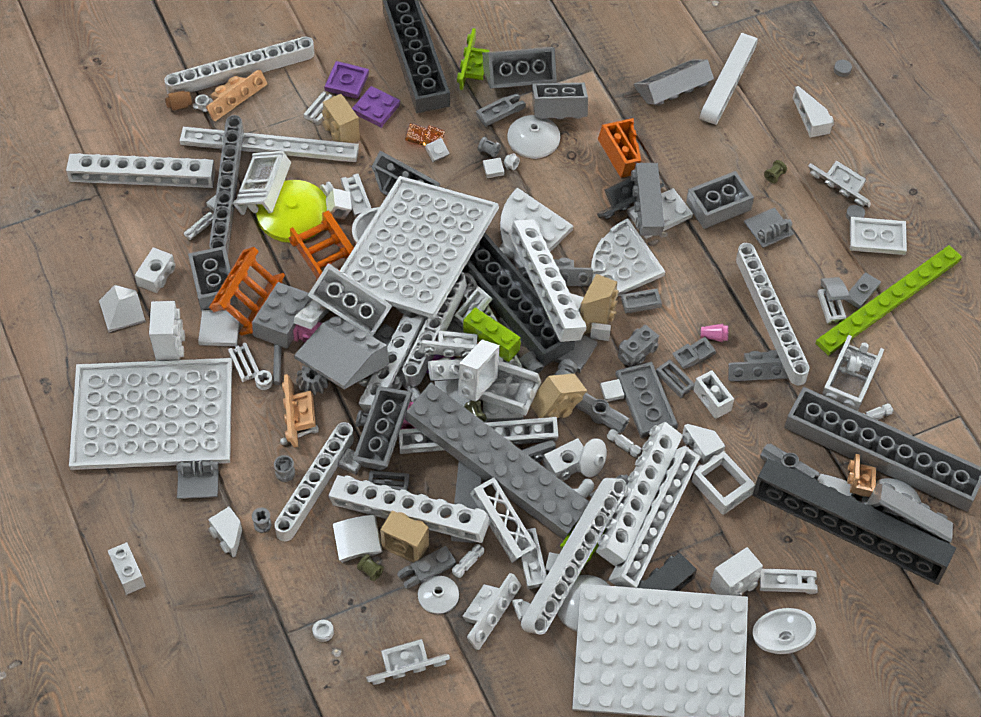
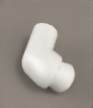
[574,478,594,498]

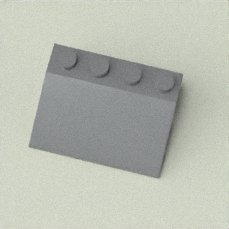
[294,316,389,389]

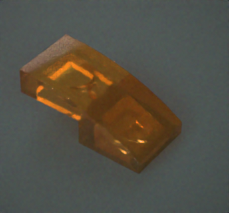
[405,123,445,146]

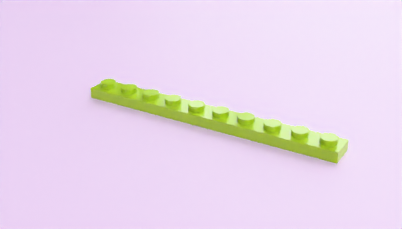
[815,245,962,356]

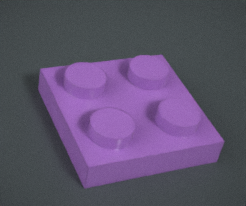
[324,61,369,99]
[352,86,400,127]

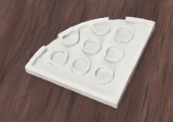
[500,188,573,268]
[591,218,665,297]

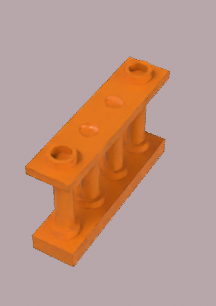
[289,210,354,281]
[209,247,285,336]

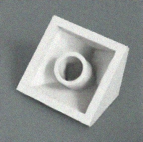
[99,285,146,332]

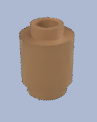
[165,91,192,111]

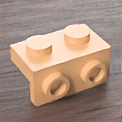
[847,454,876,497]

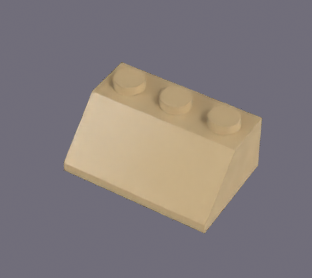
[580,274,619,335]

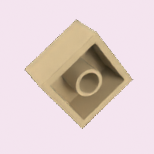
[322,94,360,143]
[531,373,587,418]
[380,510,429,563]

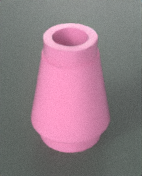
[701,324,729,342]

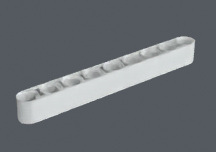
[164,37,314,94]
[736,243,810,386]
[521,478,627,634]

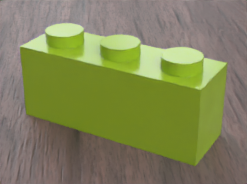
[463,307,521,363]

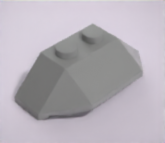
[372,151,440,195]

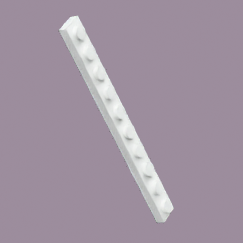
[180,127,359,162]

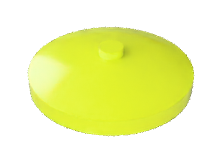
[256,180,327,243]

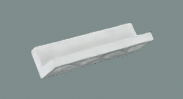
[470,477,537,563]

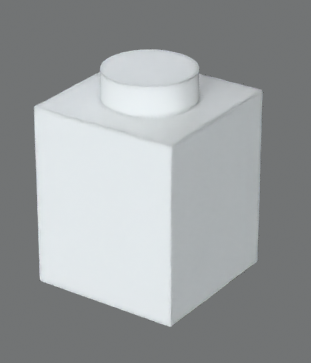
[326,188,352,220]

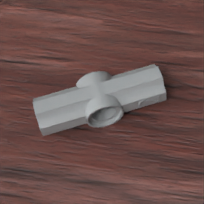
[575,393,629,434]
[760,443,820,480]

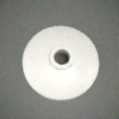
[579,438,607,478]
[418,576,459,614]

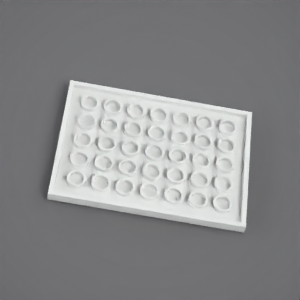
[340,176,499,319]
[69,358,232,470]
[572,584,748,717]

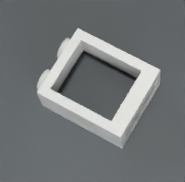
[458,340,500,402]
[692,451,755,515]

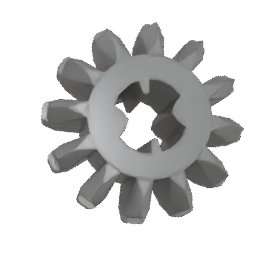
[296,365,328,396]

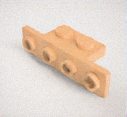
[206,70,267,121]
[282,374,316,448]

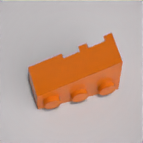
[598,118,641,178]

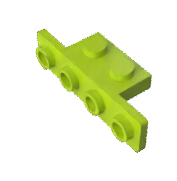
[457,28,490,90]

